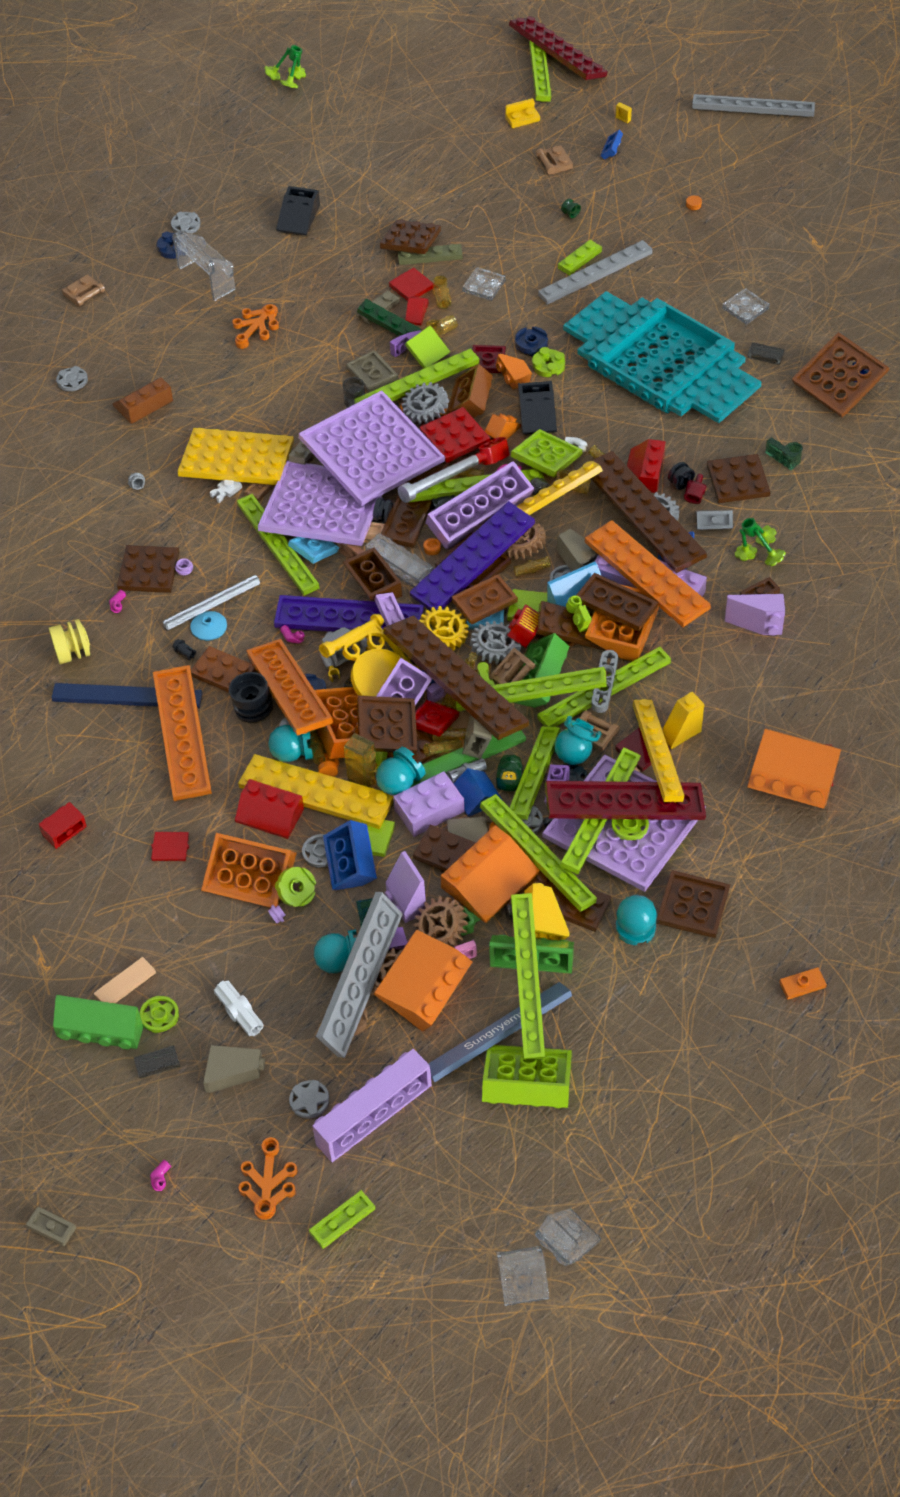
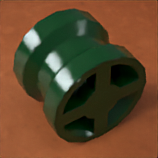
[561,198,581,219]

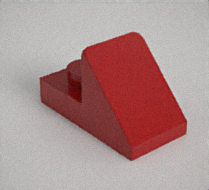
[405,297,429,326]

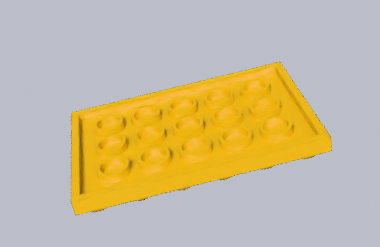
[178,428,294,485]

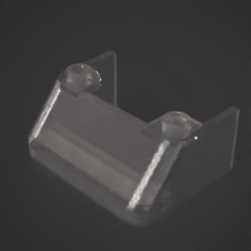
[173,231,236,301]

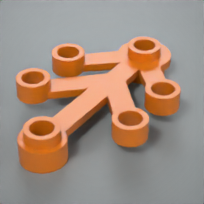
[232,304,279,349]
[238,1137,298,1220]

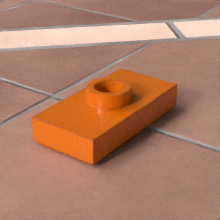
[779,967,827,1000]

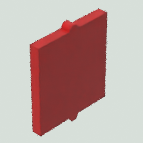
[151,832,190,861]

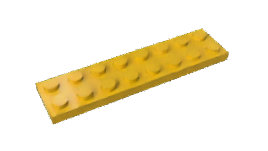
[238,754,395,829]

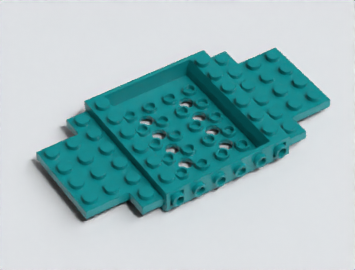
[563,291,762,424]

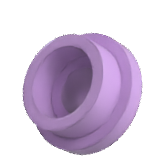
[175,558,193,575]
[268,905,285,923]

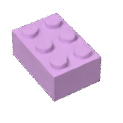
[393,772,464,837]

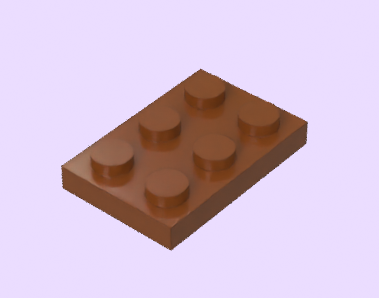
[452,574,518,625]
[191,646,256,692]

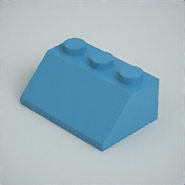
[547,562,601,608]

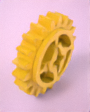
[419,606,469,651]

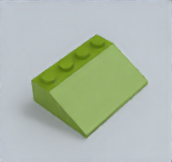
[482,1045,572,1108]

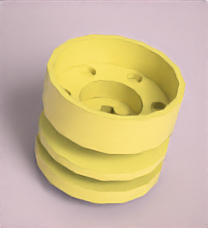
[49,619,90,664]

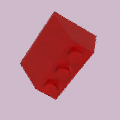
[627,439,666,493]
[235,779,304,839]

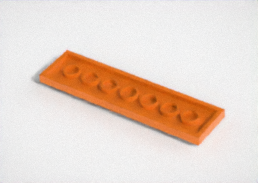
[585,520,711,627]
[246,639,333,736]
[153,665,212,801]

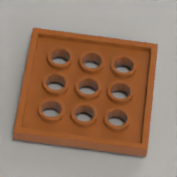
[792,332,889,418]

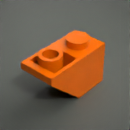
[496,354,532,390]
[485,413,521,439]

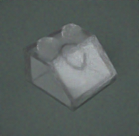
[535,1208,601,1266]
[496,1246,549,1306]

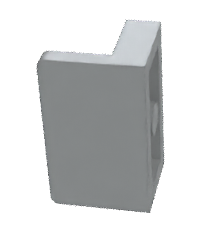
[695,509,733,529]

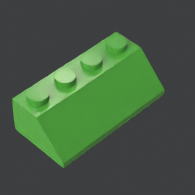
[513,633,570,708]
[489,935,574,974]
[53,995,144,1049]

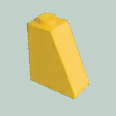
[662,692,704,749]
[524,883,569,941]

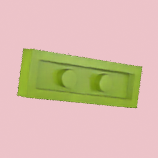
[558,240,602,276]
[309,1190,375,1249]

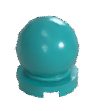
[554,716,602,765]
[268,725,313,762]
[376,746,426,795]
[616,894,657,946]
[313,929,357,974]

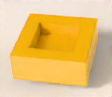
[615,102,632,124]

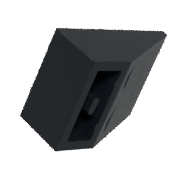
[276,186,320,236]
[518,381,557,434]

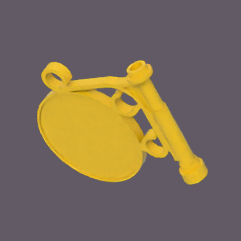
[319,614,420,696]

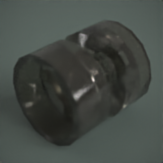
[342,377,365,408]

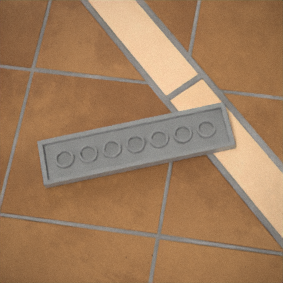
[316,892,403,1058]

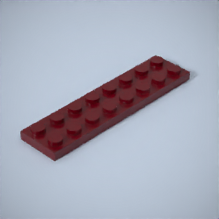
[509,16,608,80]
[545,781,706,820]

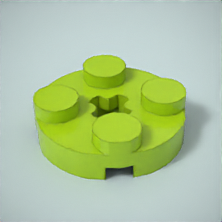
[532,347,565,377]
[275,867,316,907]

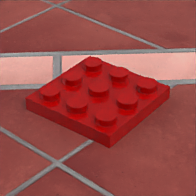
[419,407,490,463]

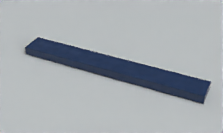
[51,683,203,709]

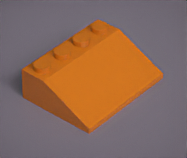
[585,584,659,661]
[315,687,361,759]
[748,728,841,809]
[441,825,540,923]
[201,833,297,908]
[373,930,473,1031]

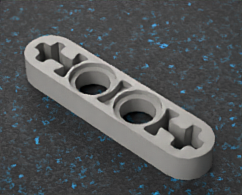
[592,650,618,713]

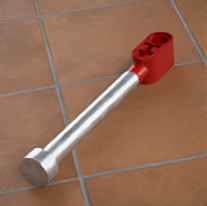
[398,437,510,503]

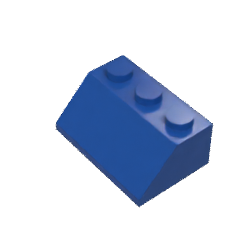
[323,820,377,890]

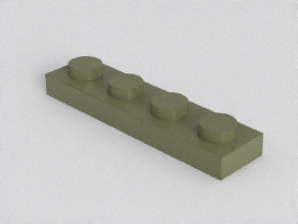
[398,244,463,265]

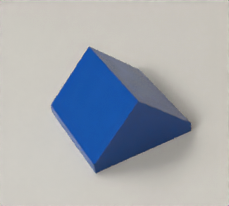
[454,768,503,817]

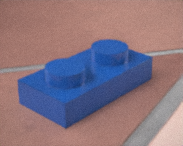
[600,130,623,160]

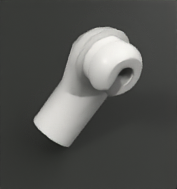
[565,437,588,452]

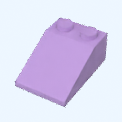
[725,594,785,635]
[377,658,432,705]
[384,851,426,923]

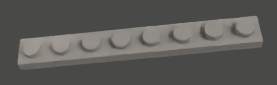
[692,94,815,117]
[538,240,652,305]

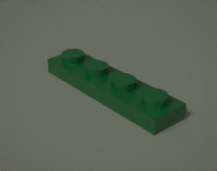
[357,299,422,336]

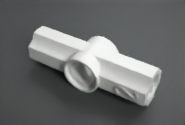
[214,981,264,1037]

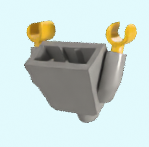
[320,627,371,682]

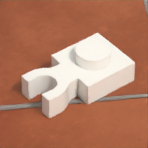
[210,480,242,503]

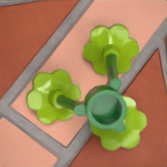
[264,45,306,88]
[735,518,786,566]

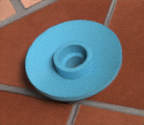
[190,611,227,641]

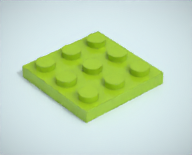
[511,429,583,477]

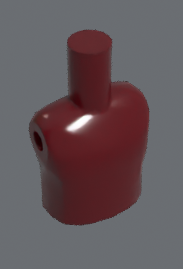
[684,473,707,504]

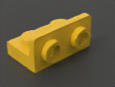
[505,98,540,128]

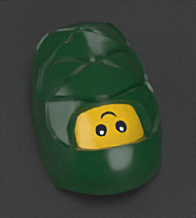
[496,754,523,791]

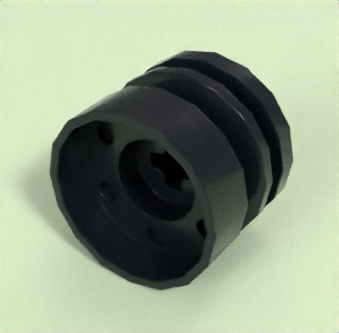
[229,672,273,723]

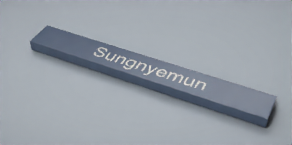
[429,982,572,1082]

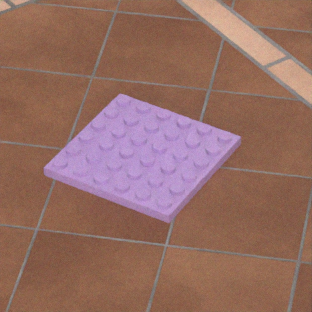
[298,390,445,506]
[258,461,382,546]
[542,755,706,892]

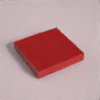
[389,267,434,301]
[415,700,459,737]

